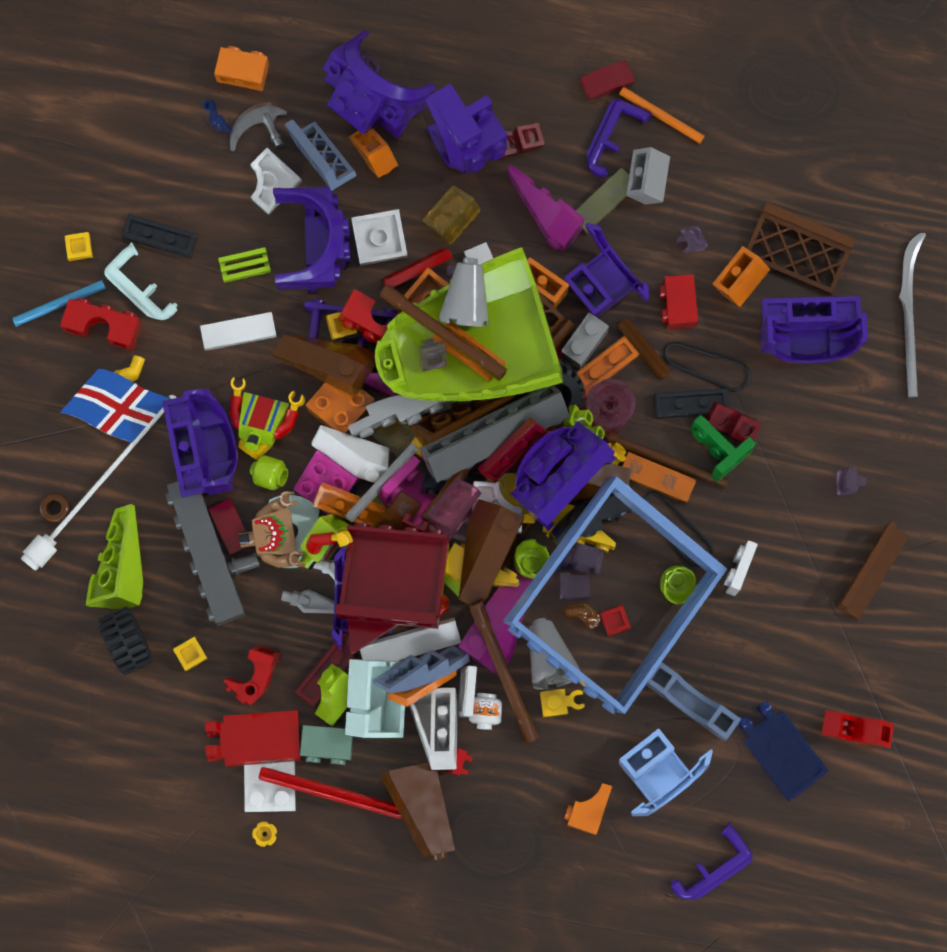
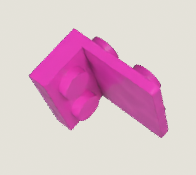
[294,450,361,515]
[377,455,432,525]

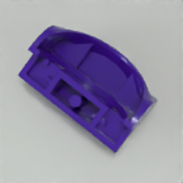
[162,389,238,498]

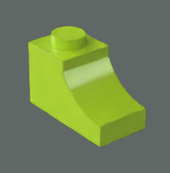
[314,664,349,727]

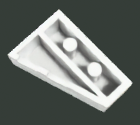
[409,688,458,770]

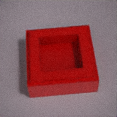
[599,605,631,637]

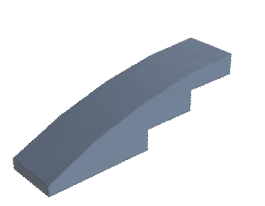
[373,645,470,694]

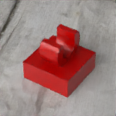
[441,748,473,775]

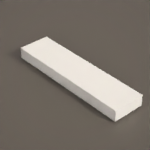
[360,618,461,661]

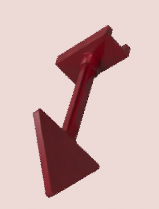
[348,513,430,654]

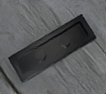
[121,214,198,259]
[654,388,729,419]

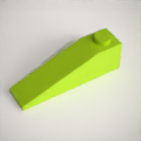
[86,504,143,609]

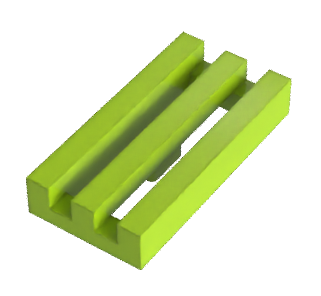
[218,247,271,283]

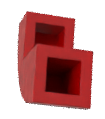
[821,710,894,748]

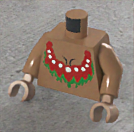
[239,491,306,568]

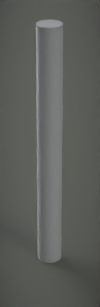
[345,443,418,522]

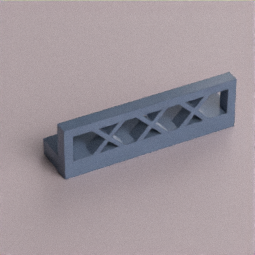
[285,119,357,190]

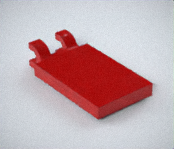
[205,710,301,767]

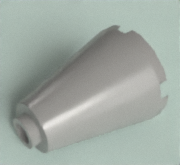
[439,258,489,326]
[528,618,580,690]

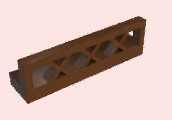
[837,520,909,620]

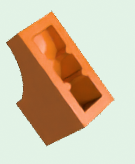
[349,128,398,178]
[564,783,612,835]

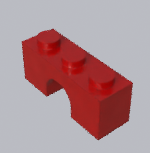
[337,289,399,343]
[60,298,142,351]

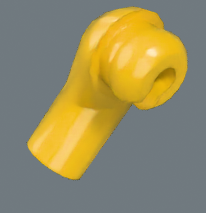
[114,355,145,382]

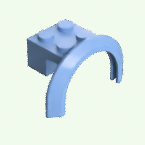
[619,729,713,816]

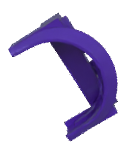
[511,421,616,531]

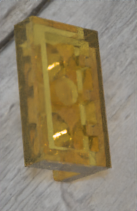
[422,185,480,245]
[370,417,416,458]

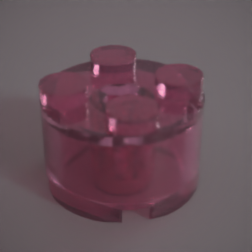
[585,379,636,433]

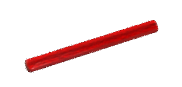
[258,767,402,819]

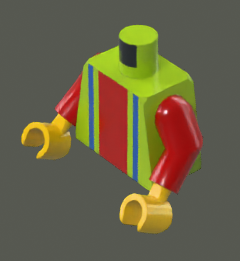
[229,377,305,451]
[300,514,353,570]

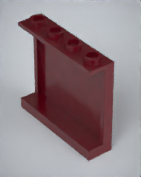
[335,523,450,629]

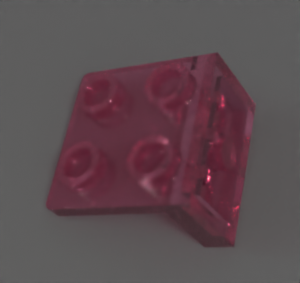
[427,478,482,540]

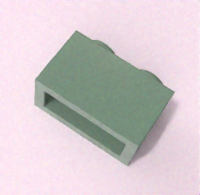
[300,725,354,765]

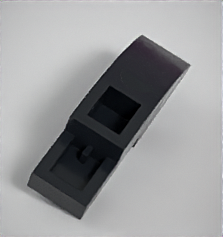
[549,490,646,545]

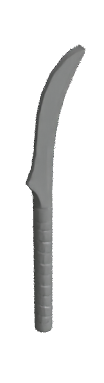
[899,233,926,398]

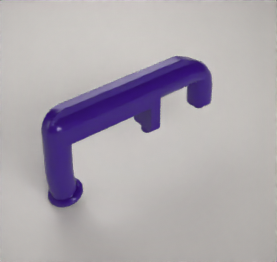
[587,99,652,178]
[670,822,752,900]

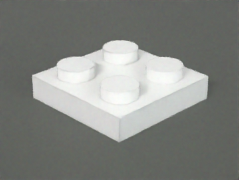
[351,209,408,266]
[724,540,758,596]
[244,761,296,812]

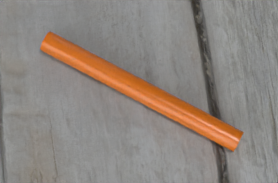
[619,87,705,144]

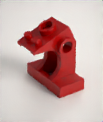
[224,645,281,705]

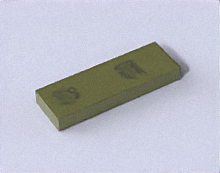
[576,168,629,235]

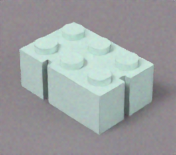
[345,659,405,738]

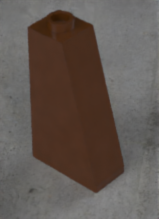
[380,762,455,861]

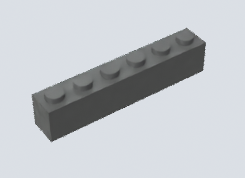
[419,385,570,482]
[165,481,246,626]

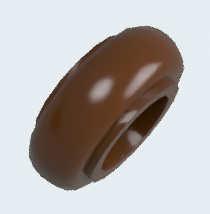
[39,493,70,524]

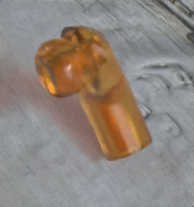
[565,604,600,628]

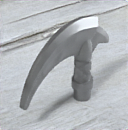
[230,102,287,152]

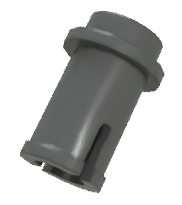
[227,552,260,577]

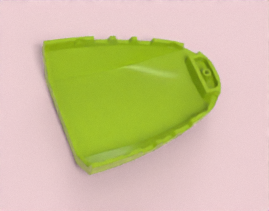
[375,247,563,401]

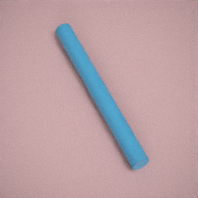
[12,280,106,327]

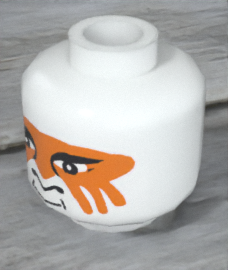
[469,693,502,730]

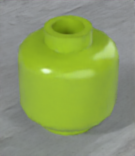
[250,455,288,490]

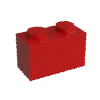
[659,274,698,329]

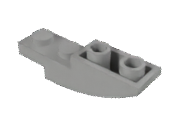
[348,395,449,438]

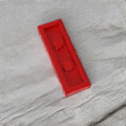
[381,247,453,288]

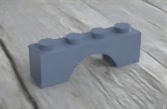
[646,662,741,741]

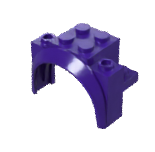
[323,30,436,138]
[425,83,508,174]
[273,187,350,294]
[760,296,868,364]

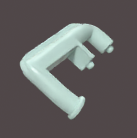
[105,242,178,320]

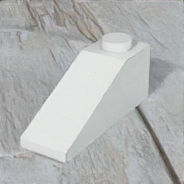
[311,425,389,483]

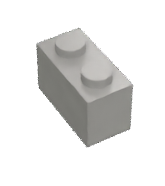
[626,147,670,205]
[561,313,609,370]

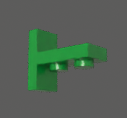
[690,415,756,483]

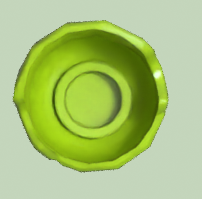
[513,539,550,579]
[659,565,696,605]

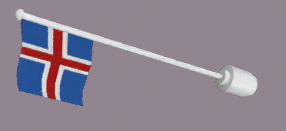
[21,369,176,571]

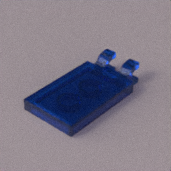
[738,701,829,802]

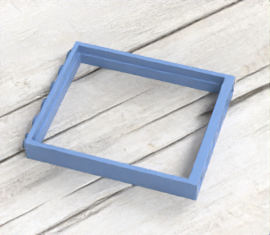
[503,477,727,714]

